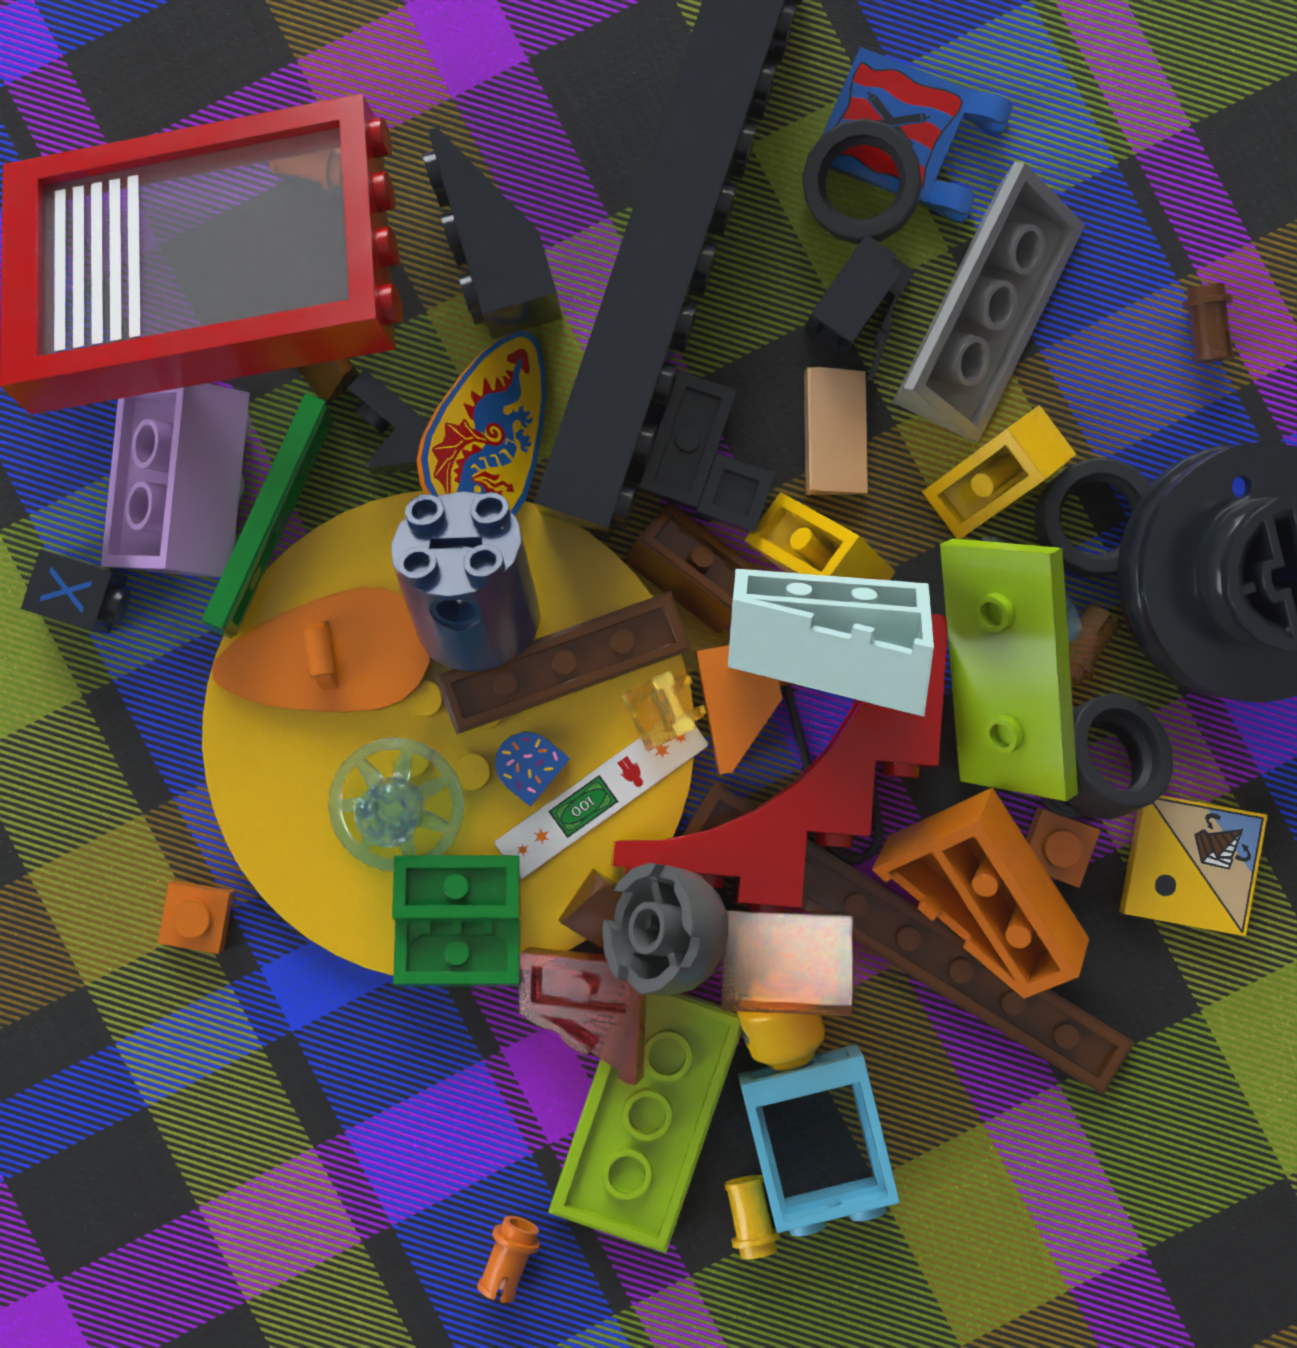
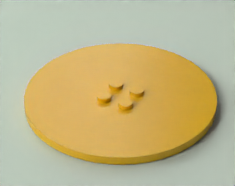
[202,491,695,976]

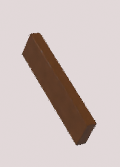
[435,591,692,735]

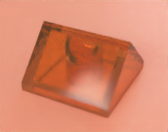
[720,911,852,1016]

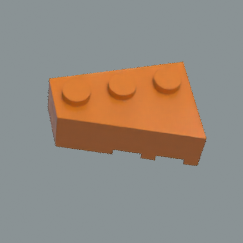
[872,787,1089,999]

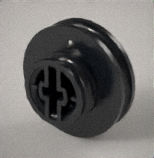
[1117,442,1297,702]

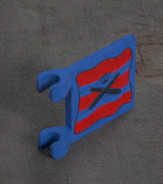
[823,47,1012,223]

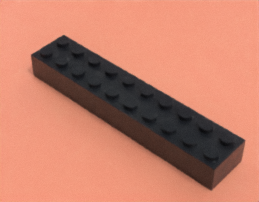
[534,0,803,538]

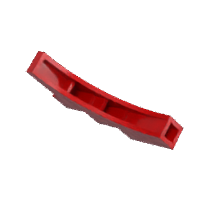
[611,614,948,918]

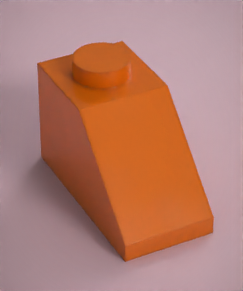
[695,645,790,774]

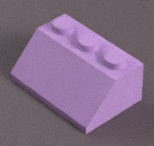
[101,383,250,577]

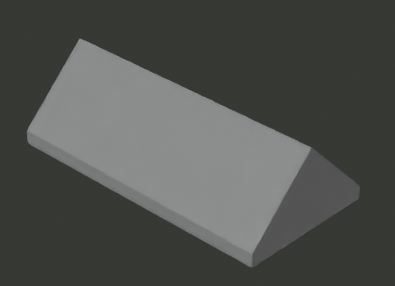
[892,161,1085,442]

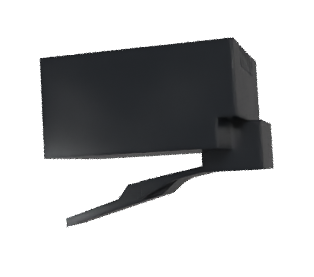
[804,234,916,383]

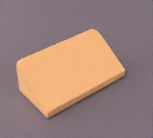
[804,367,868,495]

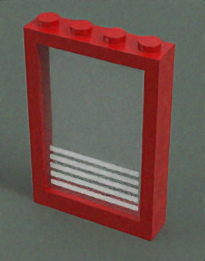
[0,93,403,415]

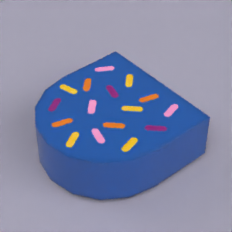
[495,731,571,807]

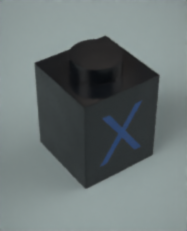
[21,549,130,634]

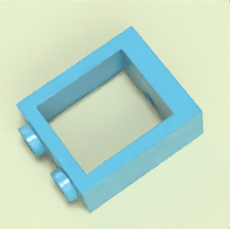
[738,1044,900,1236]

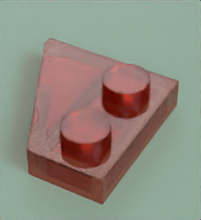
[519,947,646,1085]

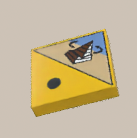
[1119,795,1268,936]

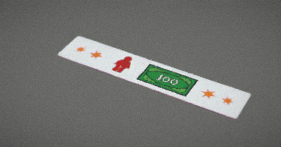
[495,708,708,879]

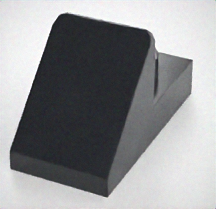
[348,369,428,475]

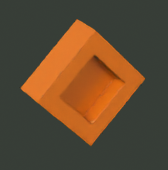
[1026,807,1100,888]
[158,880,235,954]

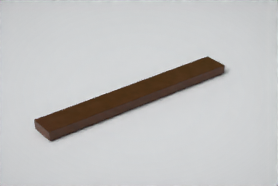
[683,781,1135,1095]

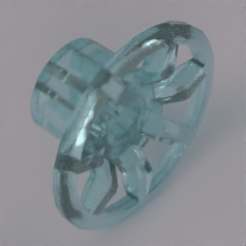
[328,738,464,871]

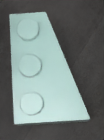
[728,569,934,717]

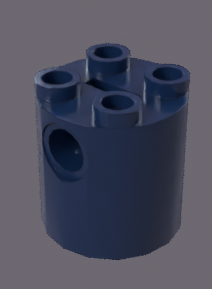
[391,491,541,672]

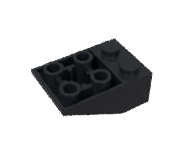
[422,127,562,339]

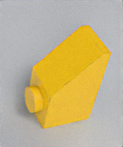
[922,405,1077,539]
[744,492,896,580]

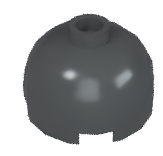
[602,863,729,996]

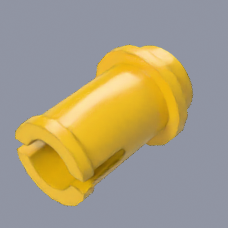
[724,1175,780,1259]

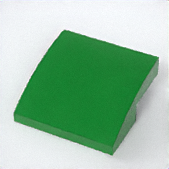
[392,855,521,987]

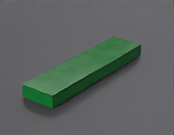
[201,393,333,639]

